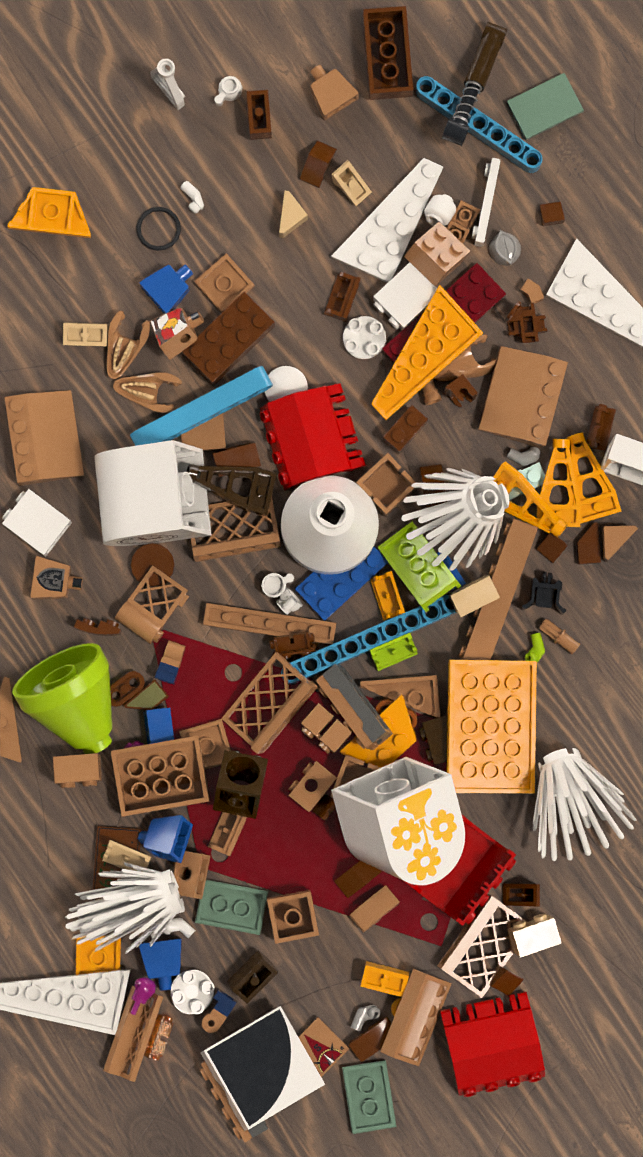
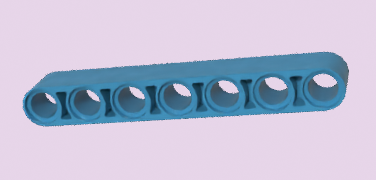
[416,76,542,173]
[130,366,273,446]

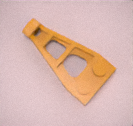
[567,432,621,524]
[536,439,581,527]
[493,461,568,538]

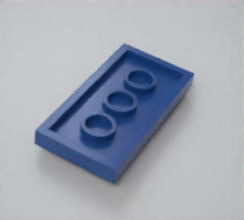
[295,547,388,621]

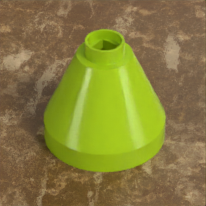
[12,643,112,754]

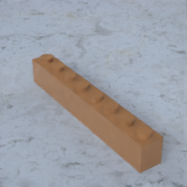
[459,519,538,660]

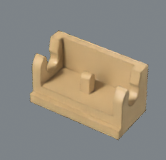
[63,322,109,346]
[447,575,500,617]
[102,840,152,872]

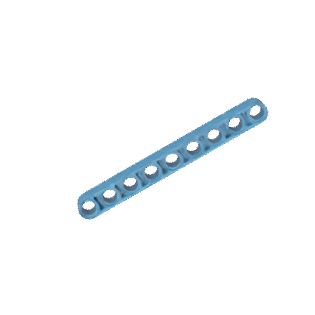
[281,595,456,685]

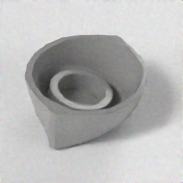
[489,230,521,266]

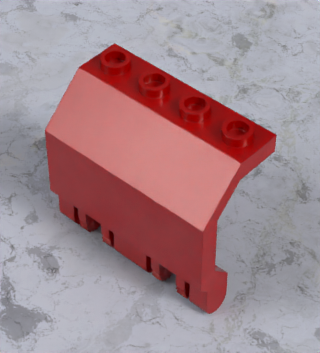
[260,383,366,491]
[402,814,516,926]
[440,992,545,1097]

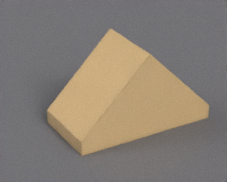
[279,191,308,238]

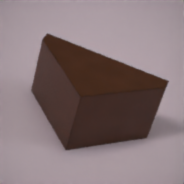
[300,140,337,188]
[335,861,382,898]
[503,884,540,907]

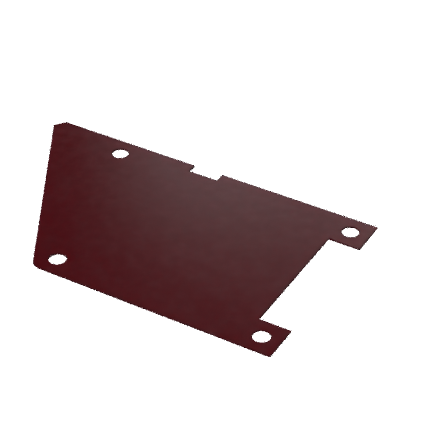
[153,630,451,947]

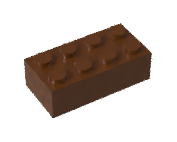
[363,6,413,100]
[182,291,275,386]

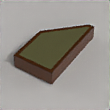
[124,679,169,710]

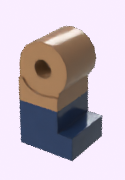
[155,641,186,685]
[202,989,237,1033]

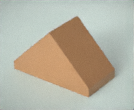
[602,526,638,562]

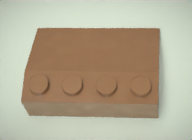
[478,346,568,448]
[4,390,84,486]
[111,736,211,817]

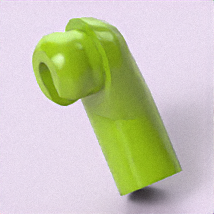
[525,633,545,663]

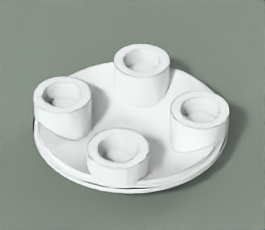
[343,316,386,359]
[265,366,308,402]
[170,970,215,1014]

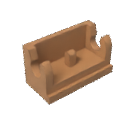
[208,812,247,856]

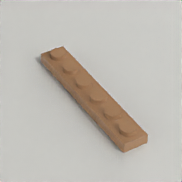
[203,603,336,645]

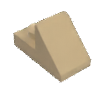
[331,160,372,206]

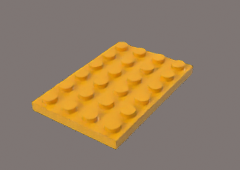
[447,660,537,793]

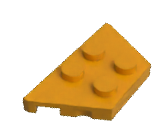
[8,187,91,238]
[340,694,417,768]

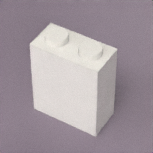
[373,263,437,330]
[2,489,72,557]

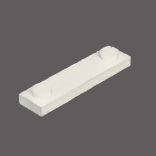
[472,158,500,247]

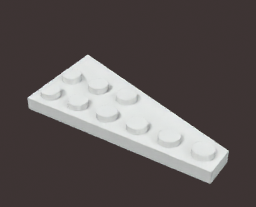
[331,158,443,283]
[546,239,643,348]
[0,969,131,1035]

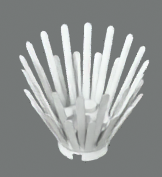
[402,468,509,571]
[532,748,637,861]

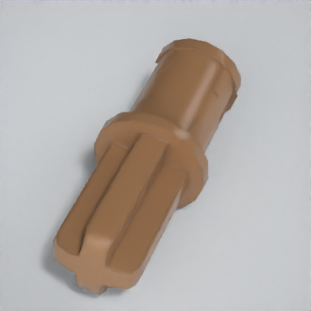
[539,619,580,655]

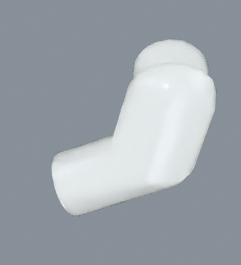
[181,181,204,213]
[163,918,196,939]

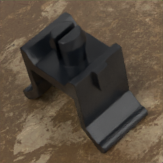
[521,572,566,615]

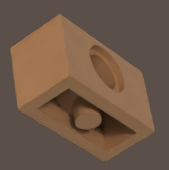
[288,761,337,812]
[173,851,210,899]

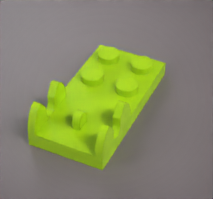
[378,521,461,612]

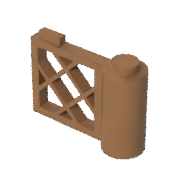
[115,565,189,644]

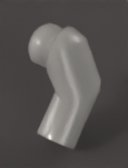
[507,447,540,466]
[351,1005,380,1031]

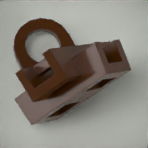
[505,301,547,343]

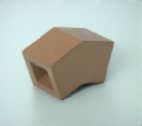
[520,279,544,305]

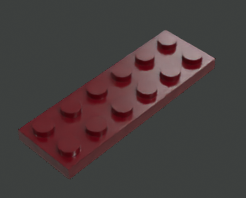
[382,263,506,363]

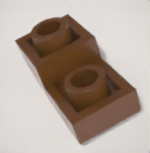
[74,618,122,636]
[348,1017,392,1062]

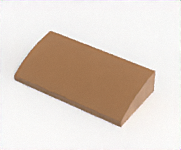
[380,969,452,1066]

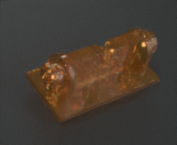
[144,1013,174,1061]

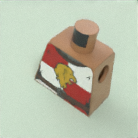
[150,308,204,360]

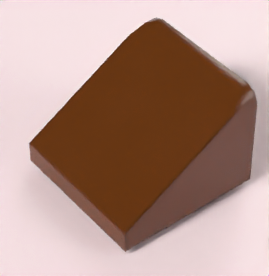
[539,202,565,226]
[536,533,568,563]
[313,794,336,820]
[490,966,523,996]

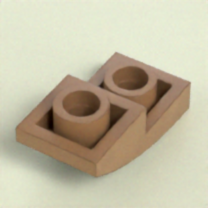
[447,200,481,244]
[350,885,400,933]

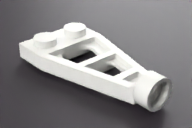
[150,59,185,110]

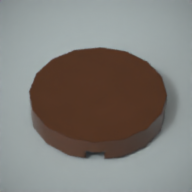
[131,543,175,587]

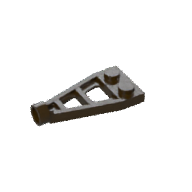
[186,464,277,516]

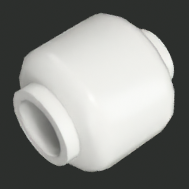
[424,194,456,226]

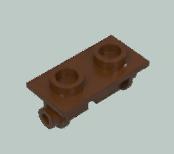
[586,404,616,451]
[270,632,317,659]

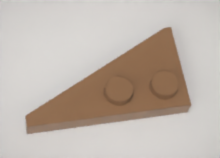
[360,675,440,718]
[0,677,22,763]

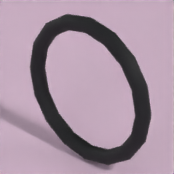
[136,207,181,251]

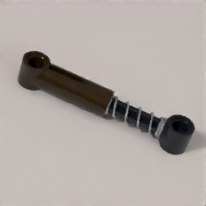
[442,22,508,146]

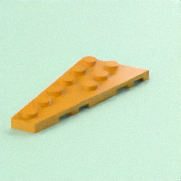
[371,285,483,421]

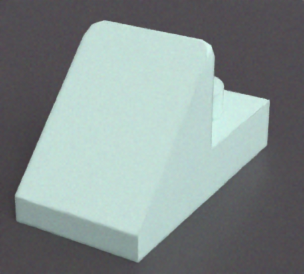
[509,463,545,500]

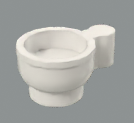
[215,76,242,106]
[261,573,294,598]
[276,588,303,615]

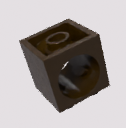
[213,750,268,819]

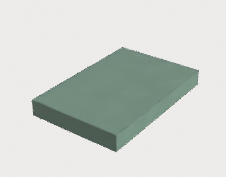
[507,73,584,140]
[195,880,268,935]
[342,1060,396,1134]

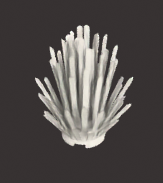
[65,862,185,954]

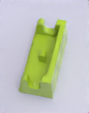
[369,633,418,671]

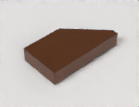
[577,522,601,565]

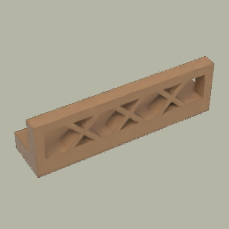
[103,986,163,1082]

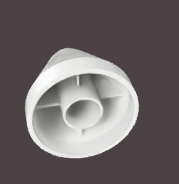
[281,476,379,575]

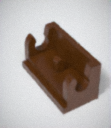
[324,272,361,322]
[444,374,478,408]
[213,442,261,477]

